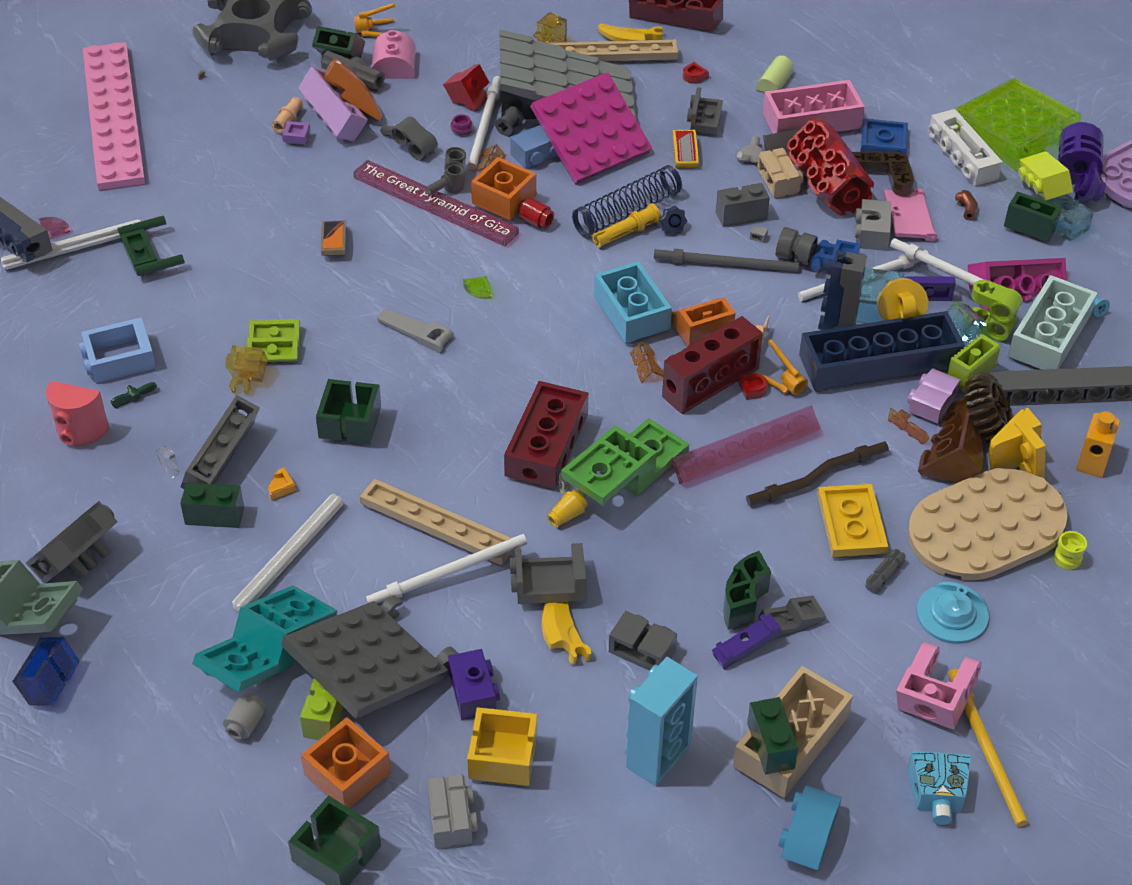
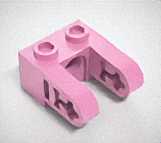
[896,642,982,730]

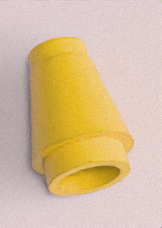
[547,489,588,528]

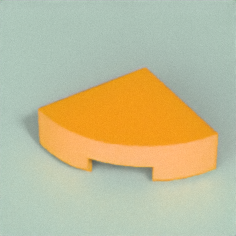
[268,467,296,501]

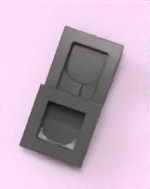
[758,595,826,638]

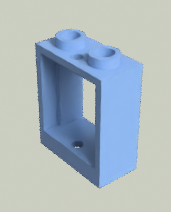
[79,317,156,384]

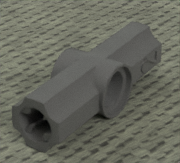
[321,51,385,91]

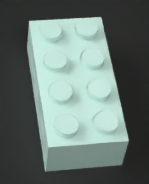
[1008,275,1098,370]

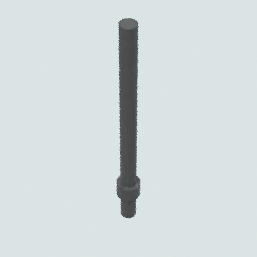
[654,249,799,272]

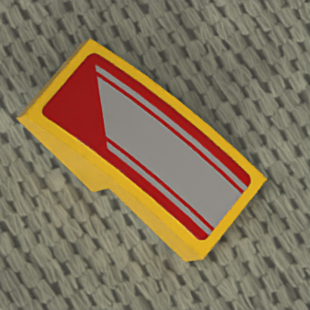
[672,130,699,168]

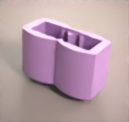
[907,369,961,424]

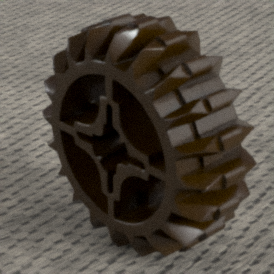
[964,373,1013,444]

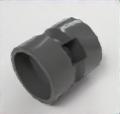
[775,227,818,266]

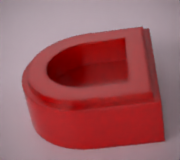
[683,62,709,84]
[739,373,768,400]

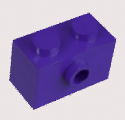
[448,649,500,720]

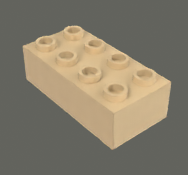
[733,666,853,799]

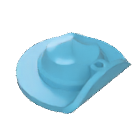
[916,582,989,644]

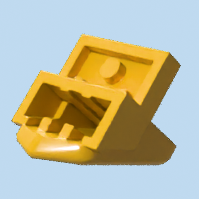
[989,408,1046,479]

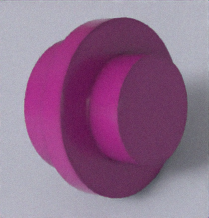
[450,114,473,135]

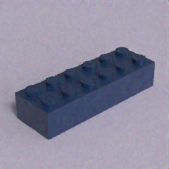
[799,311,965,390]

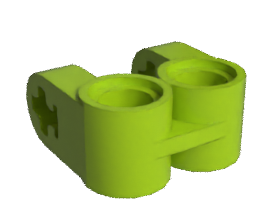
[965,280,1023,341]

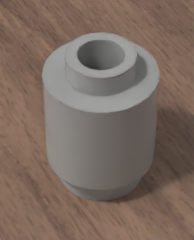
[223,693,265,740]

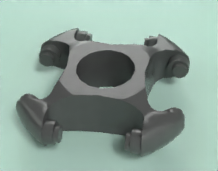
[192,0,312,61]

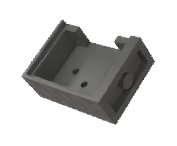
[26,501,118,583]

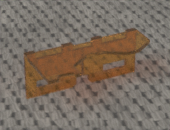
[476,144,506,171]
[630,341,664,383]
[888,408,929,444]

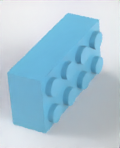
[625,657,698,787]

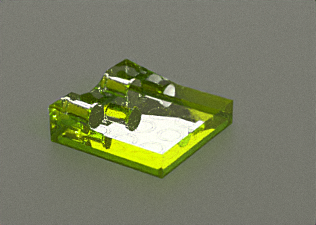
[954,78,1081,171]

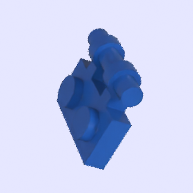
[810,240,861,272]

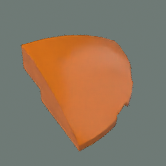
[324,58,382,121]

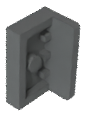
[687,87,723,135]

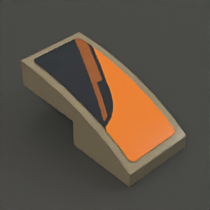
[321,220,347,255]

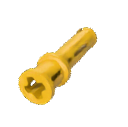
[592,203,661,248]

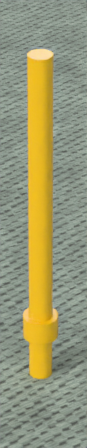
[948,668,1028,827]

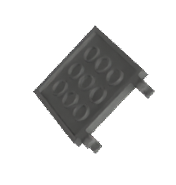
[281,595,458,719]

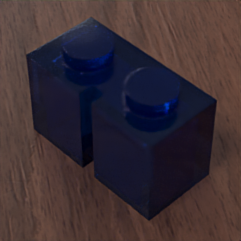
[12,637,80,706]

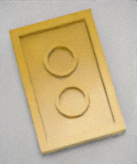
[817,484,888,557]

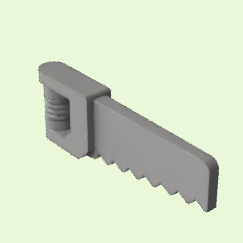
[377,308,454,353]

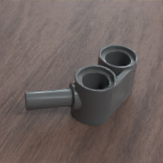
[380,116,438,160]
[425,147,466,195]

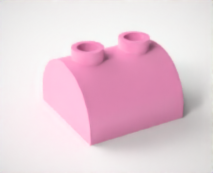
[371,30,416,78]

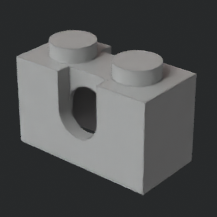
[855,199,891,251]

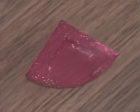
[39,217,70,238]

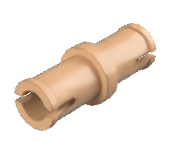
[271,97,303,133]

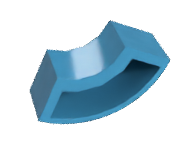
[778,785,842,870]

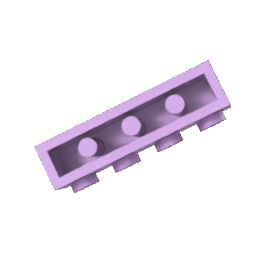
[298,66,368,142]

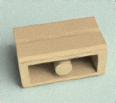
[757,148,803,199]

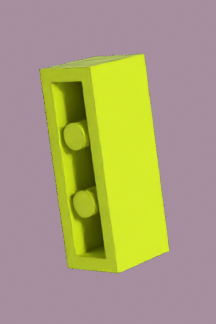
[1018,151,1073,200]

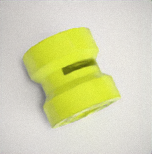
[1054,531,1087,570]

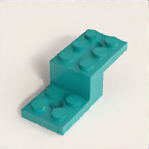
[192,585,338,692]

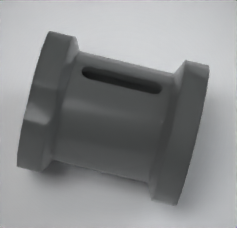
[495,107,524,136]

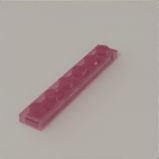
[670,405,821,484]

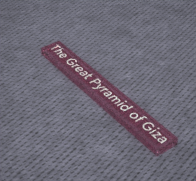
[353,160,519,247]

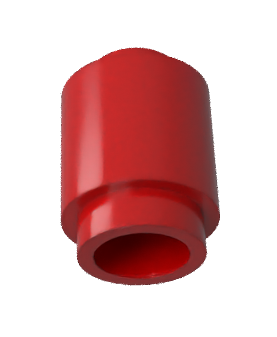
[518,197,555,228]

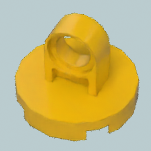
[877,278,929,320]

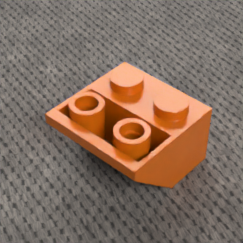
[671,297,736,346]

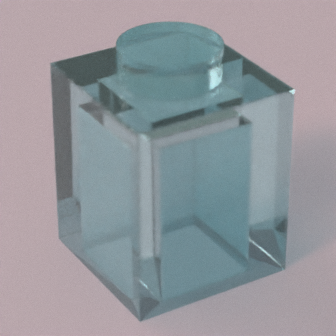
[947,301,987,342]

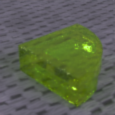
[463,276,492,299]

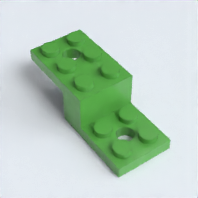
[561,418,689,506]

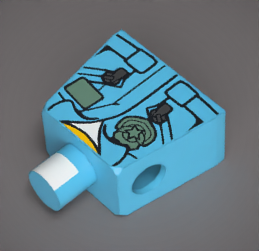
[907,751,971,825]

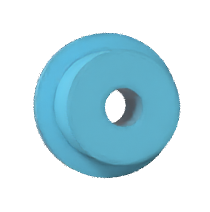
[1092,297,1110,318]

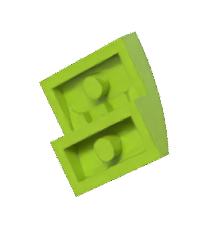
[246,319,301,363]

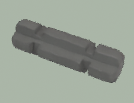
[865,549,906,593]

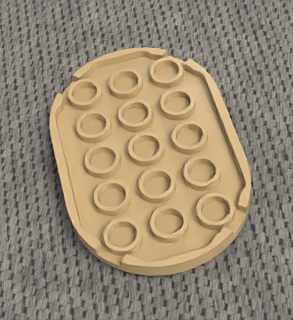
[908,468,1067,581]

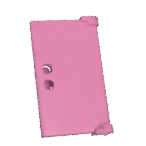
[884,189,938,241]

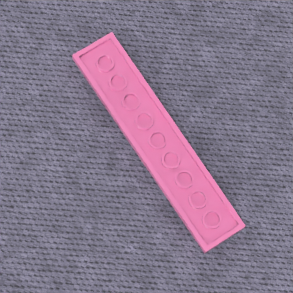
[83,42,145,191]

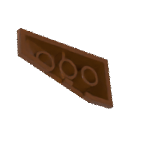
[918,397,984,483]

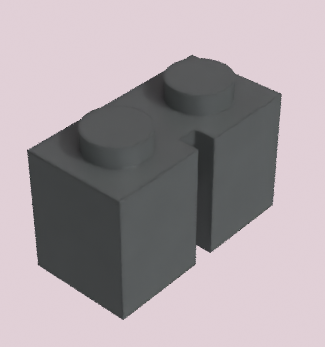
[716,183,770,227]
[608,610,677,671]

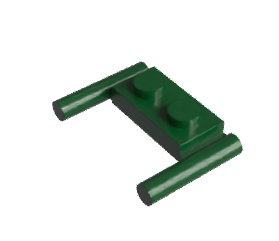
[117,215,185,276]

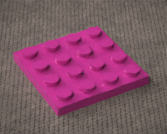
[530,72,652,184]

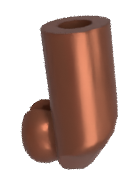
[955,190,978,220]

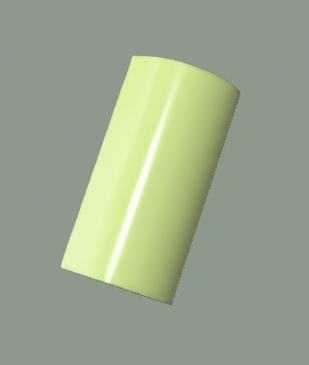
[756,56,793,93]

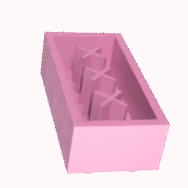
[763,80,865,134]

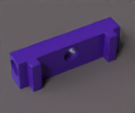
[712,614,782,669]

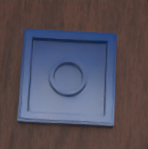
[860,118,908,155]

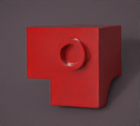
[443,64,490,111]

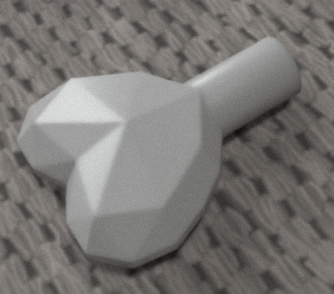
[737,136,763,164]

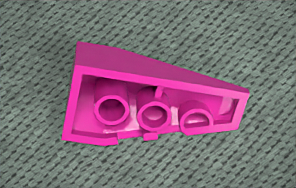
[967,258,1067,311]

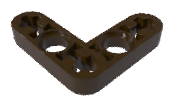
[852,152,914,195]

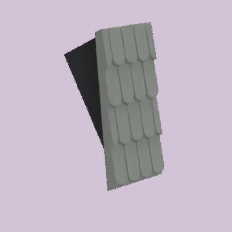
[499,29,636,119]

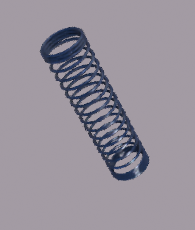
[572,165,682,237]

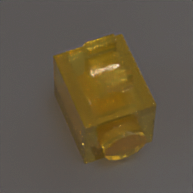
[533,12,567,43]
[225,345,267,394]

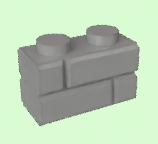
[427,774,478,849]

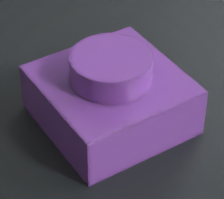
[282,121,310,144]

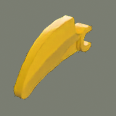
[598,24,663,41]
[541,602,591,665]

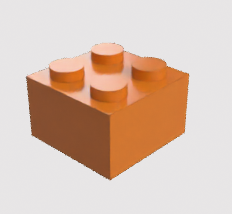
[471,157,537,220]
[301,717,391,808]

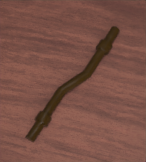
[746,441,889,506]

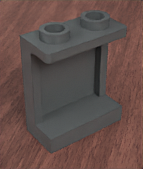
[510,543,586,604]

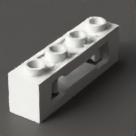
[928,109,1002,186]

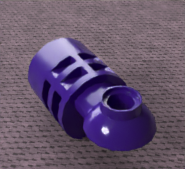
[1058,122,1106,203]

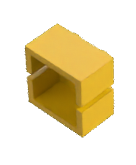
[467,707,538,786]

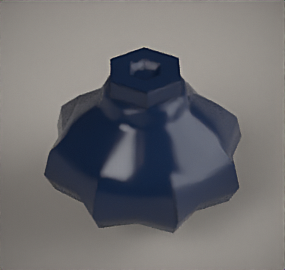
[659,205,688,236]

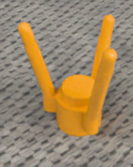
[354,3,396,37]
[755,339,808,395]

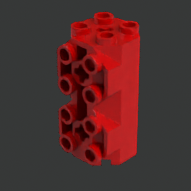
[787,119,874,216]

